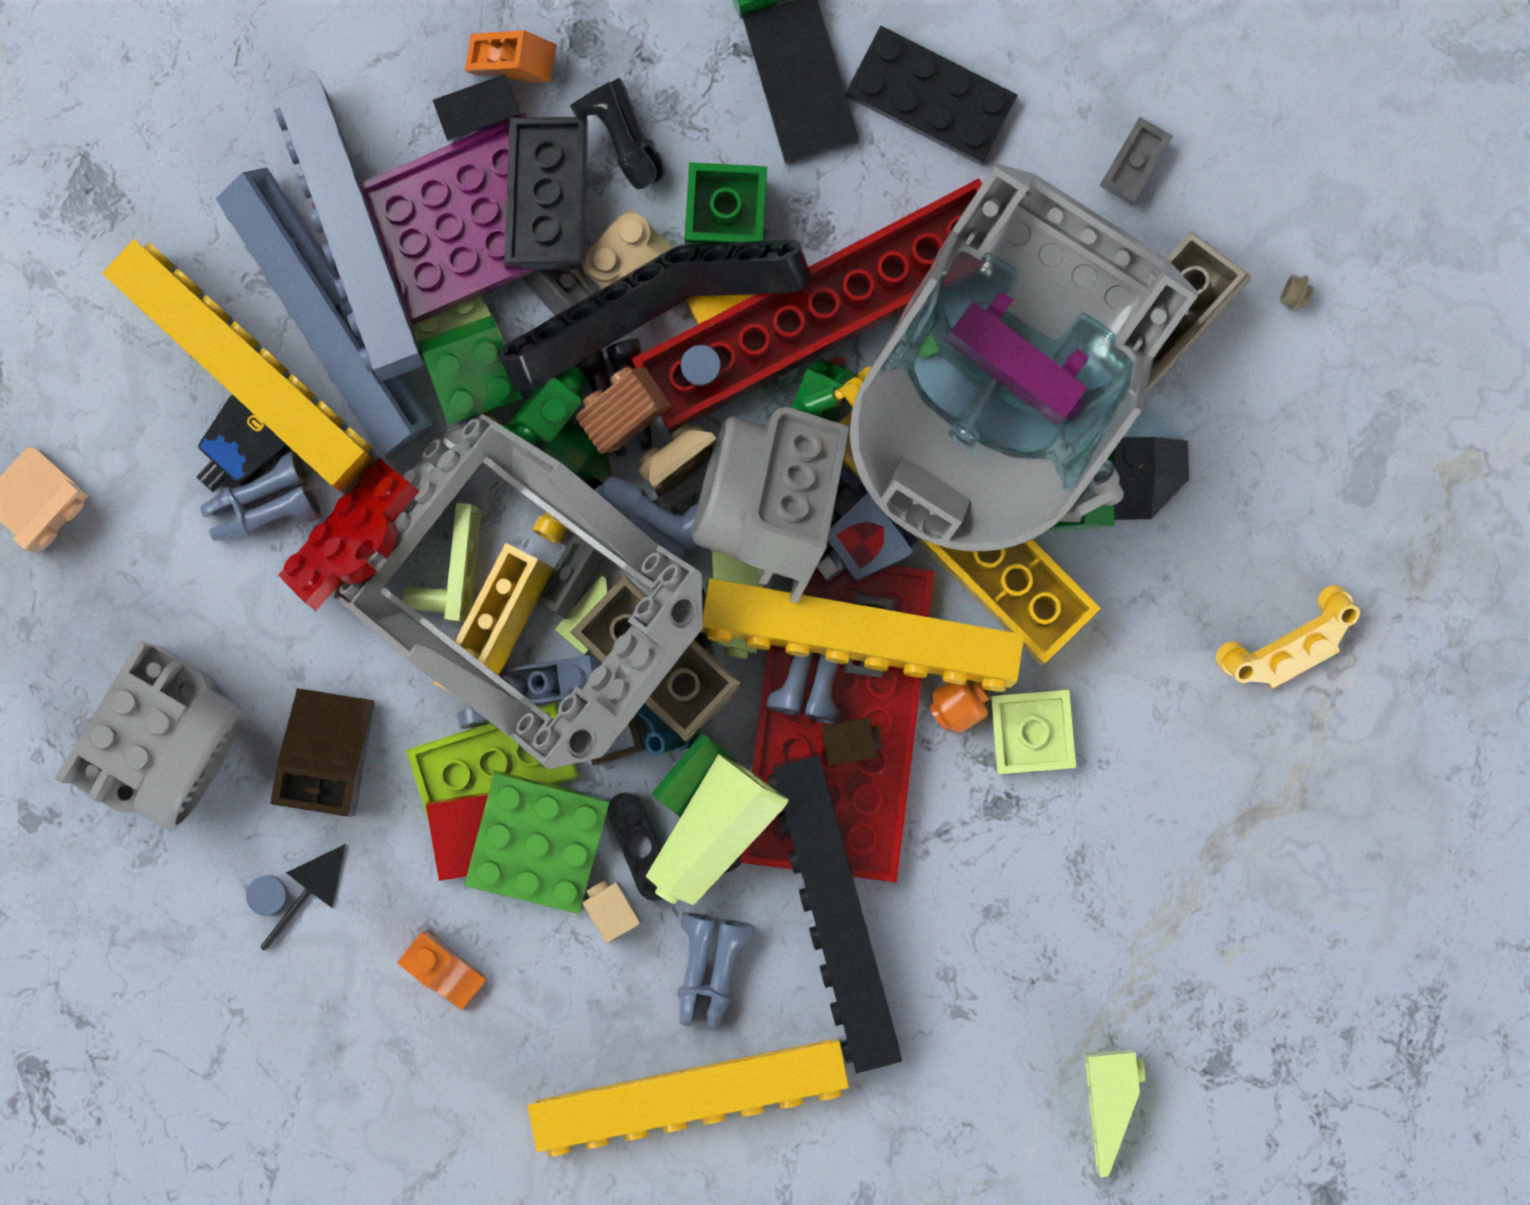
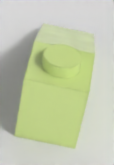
[1084,1049,1145,1177]

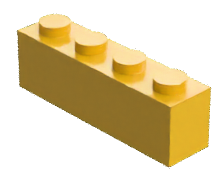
[433,543,554,693]

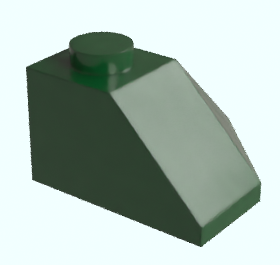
[544,420,614,490]

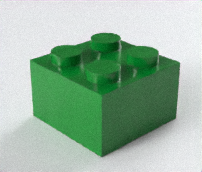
[684,162,767,245]
[418,315,522,425]

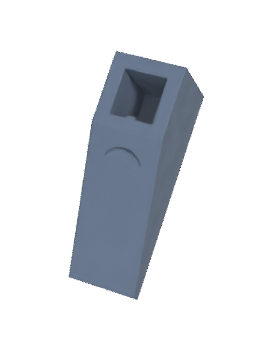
[499,655,602,705]

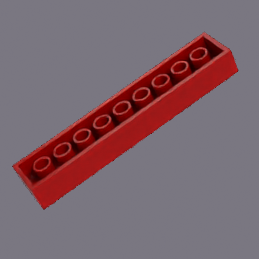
[632,178,997,434]

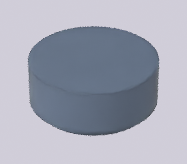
[681,345,721,386]
[457,707,491,729]
[246,876,288,916]

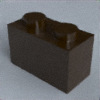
[821,718,883,767]

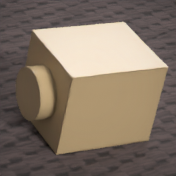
[582,879,642,944]

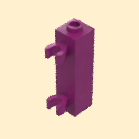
[944,291,1090,426]

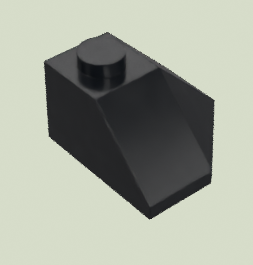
[1112,437,1189,520]

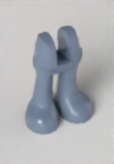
[200,451,321,541]
[594,477,698,559]
[766,652,840,725]
[677,912,755,1031]

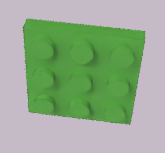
[464,770,609,914]

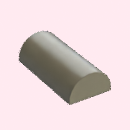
[1087,231,1251,396]
[570,574,741,742]

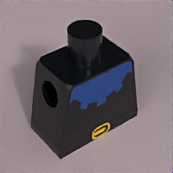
[196,394,292,492]

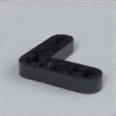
[607,792,742,901]

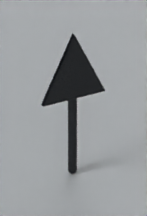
[261,844,345,951]

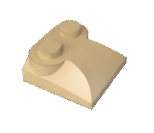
[581,209,674,289]
[638,423,717,499]

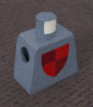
[816,493,914,583]

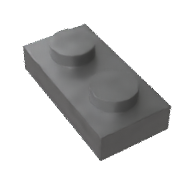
[1100,117,1173,205]

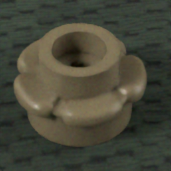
[1280,274,1313,311]

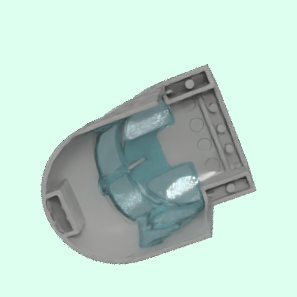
[850,163,1199,551]

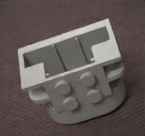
[692,407,849,604]
[55,641,245,830]

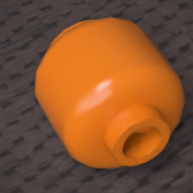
[930,680,990,733]

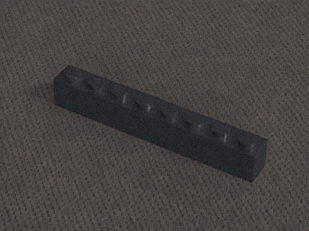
[767,751,902,1074]

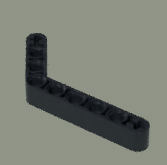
[498,240,812,392]

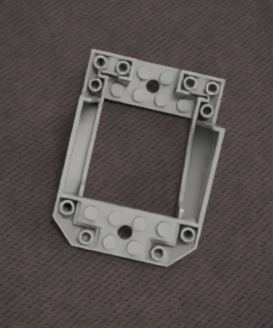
[334,413,703,769]

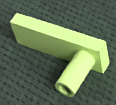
[403,503,482,623]

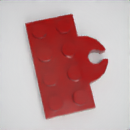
[278,457,419,611]

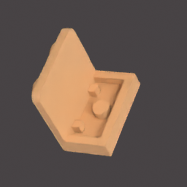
[0,447,89,553]

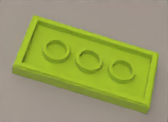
[406,702,579,823]

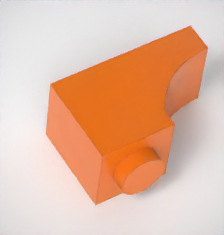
[464,30,557,83]
[397,929,488,1011]

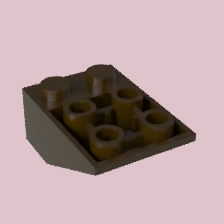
[270,688,375,817]

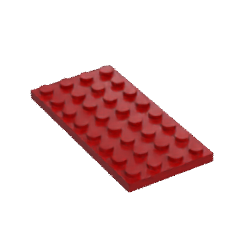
[740,557,935,883]

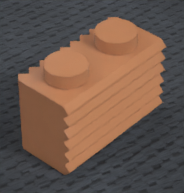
[575,366,671,454]

